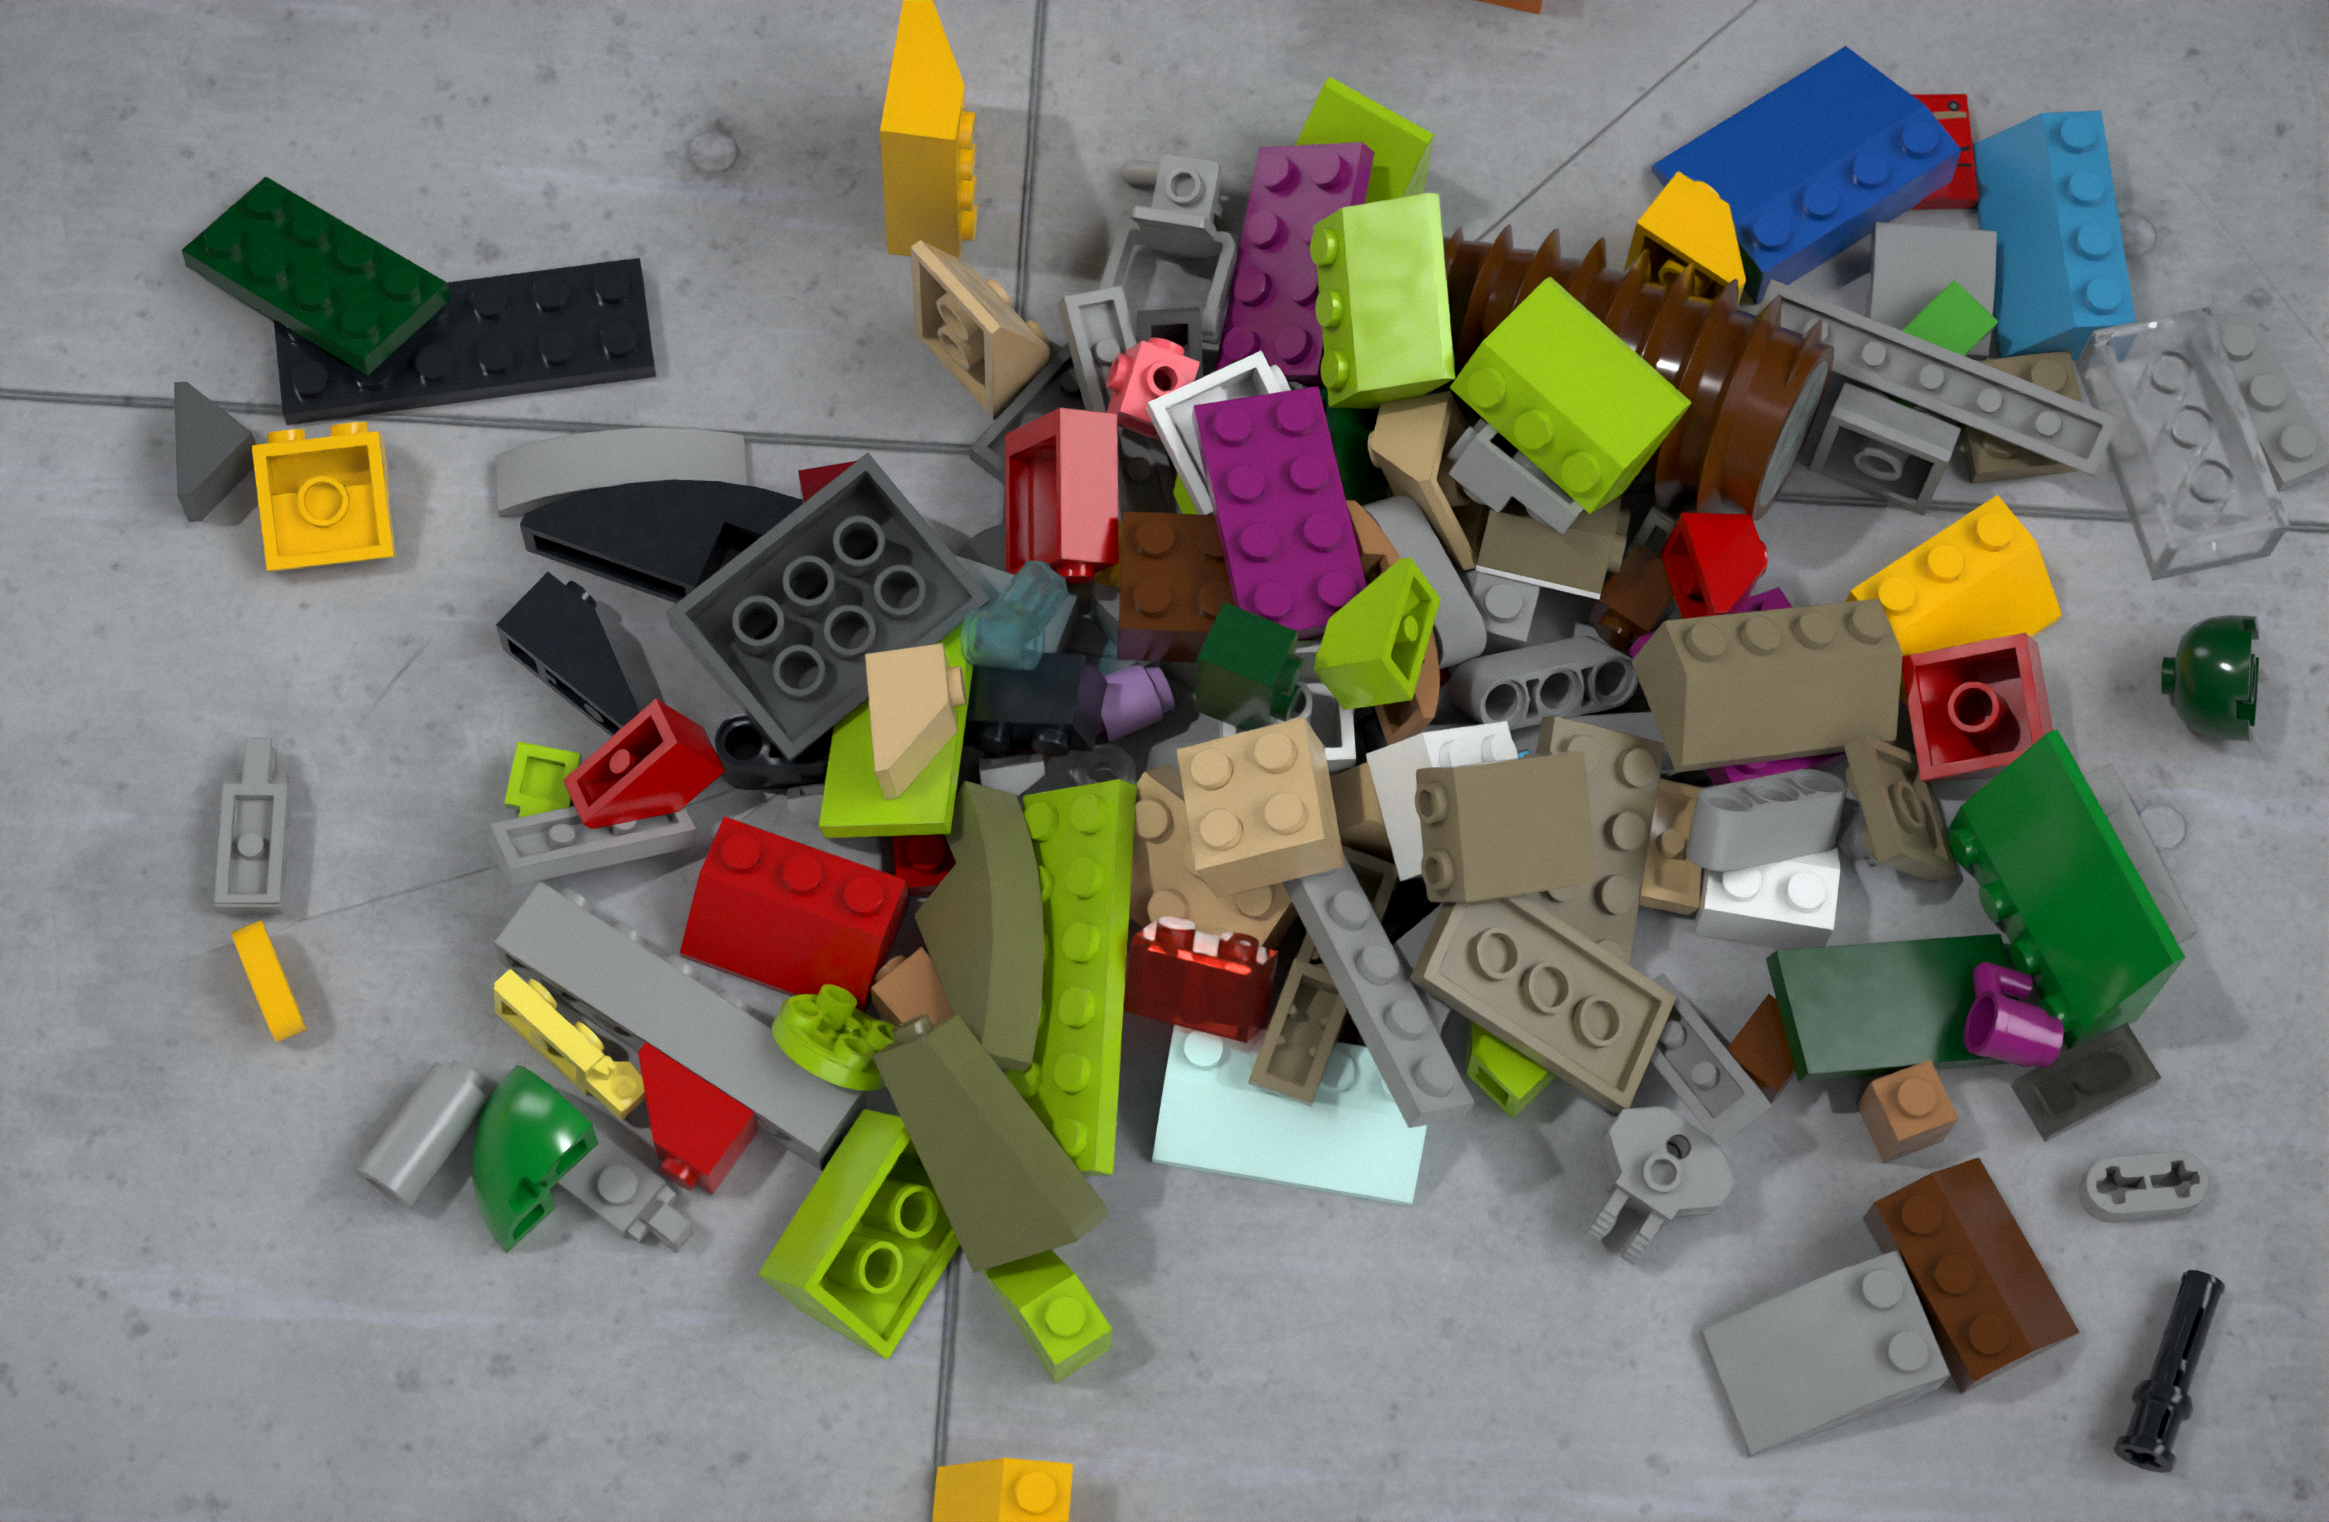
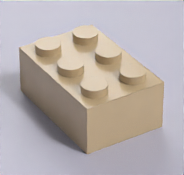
[1129,764,1299,993]

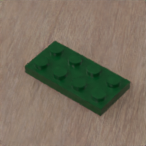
[181,176,451,375]

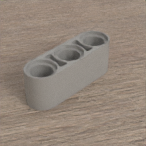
[1361,495,1487,670]
[1447,636,1638,731]
[1685,769,1848,872]

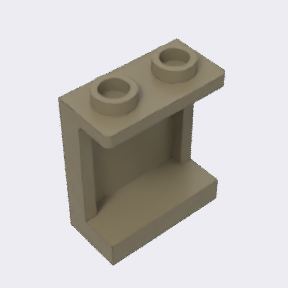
[1415,751,1596,903]

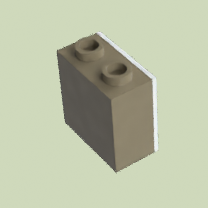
[1475,494,1632,599]

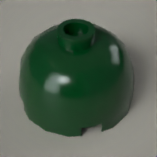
[2161,615,2259,742]

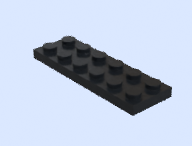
[274,258,656,425]

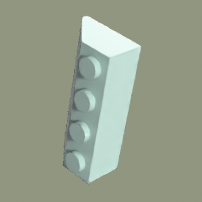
[1152,1015,1427,1207]

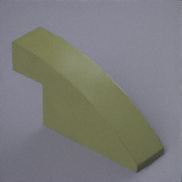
[914,781,1044,1072]

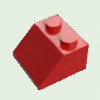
[1902,632,2053,782]

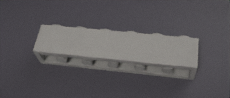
[493,881,866,1171]

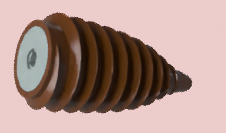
[1442,224,1834,521]

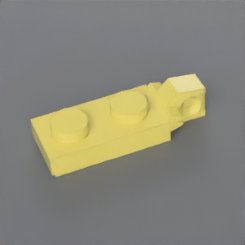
[493,969,646,1121]

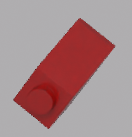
[1660,512,1768,619]
[563,698,725,829]
[638,1042,758,1195]

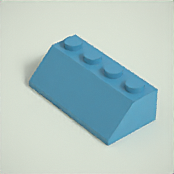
[1972,111,2136,361]

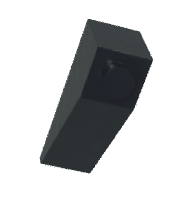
[496,572,639,737]

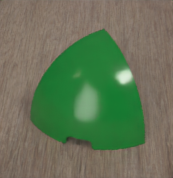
[472,1065,599,1253]

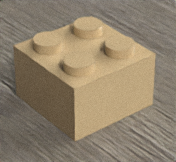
[1176,717,1345,898]

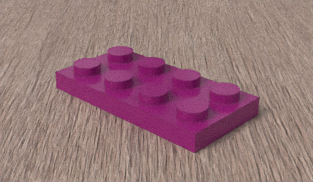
[1214,142,1375,384]
[1192,386,1367,640]

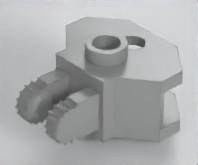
[1585,1106,1735,1265]

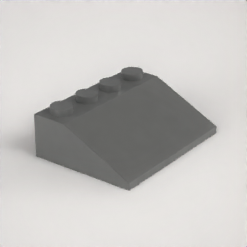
[666,453,991,762]

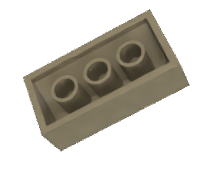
[1631,599,1903,772]

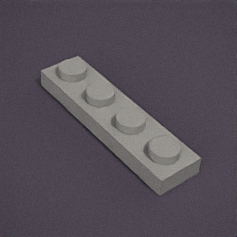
[1057,285,1182,540]

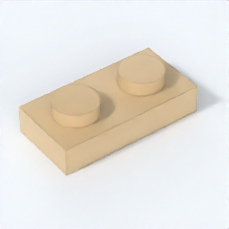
[1639,778,1705,915]

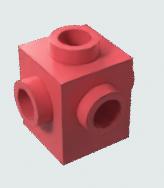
[1106,338,1200,442]

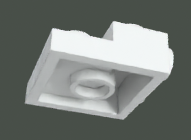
[1146,351,1290,515]

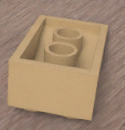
[911,240,1051,419]

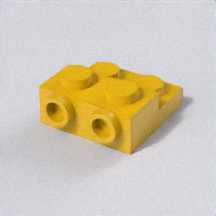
[251,422,396,572]

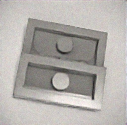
[1866,222,1997,361]

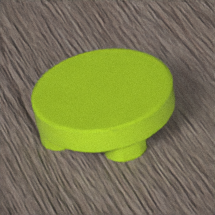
[772,984,897,1091]

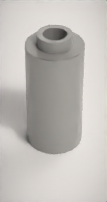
[356,1060,489,1210]

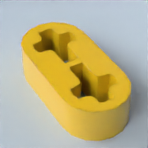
[231,920,307,1043]

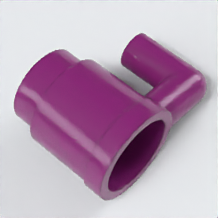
[1964,962,2064,1068]

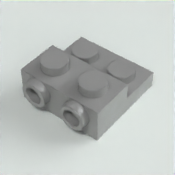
[1447,417,1585,535]

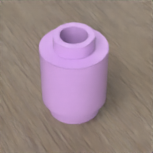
[1096,662,1175,744]

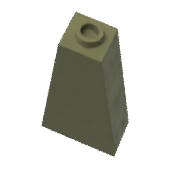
[873,1014,1110,1273]

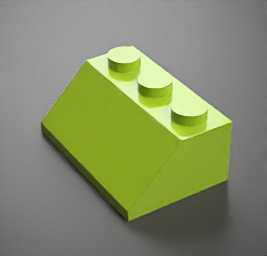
[1310,193,1455,409]
[1449,277,1692,514]
[757,1108,960,1360]

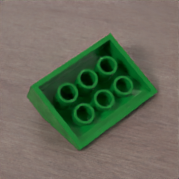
[1948,729,2186,1050]

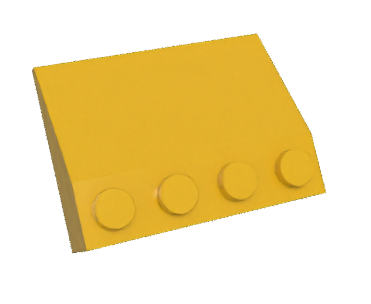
[880,0,978,259]

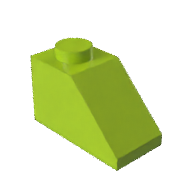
[1313,557,1441,710]
[983,1249,1113,1384]

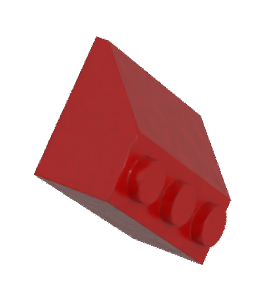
[680,816,909,1013]

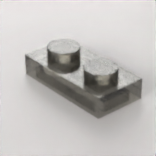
[2011,1022,2161,1142]

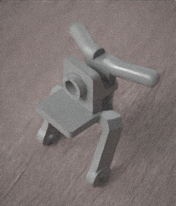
[1097,154,1253,344]

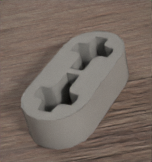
[2079,1151,2209,1223]

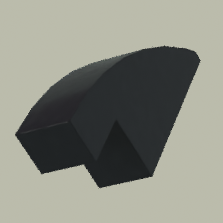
[520,479,803,603]

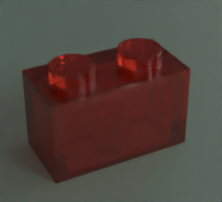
[1123,917,1279,1043]

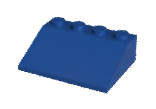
[1651,46,1961,305]

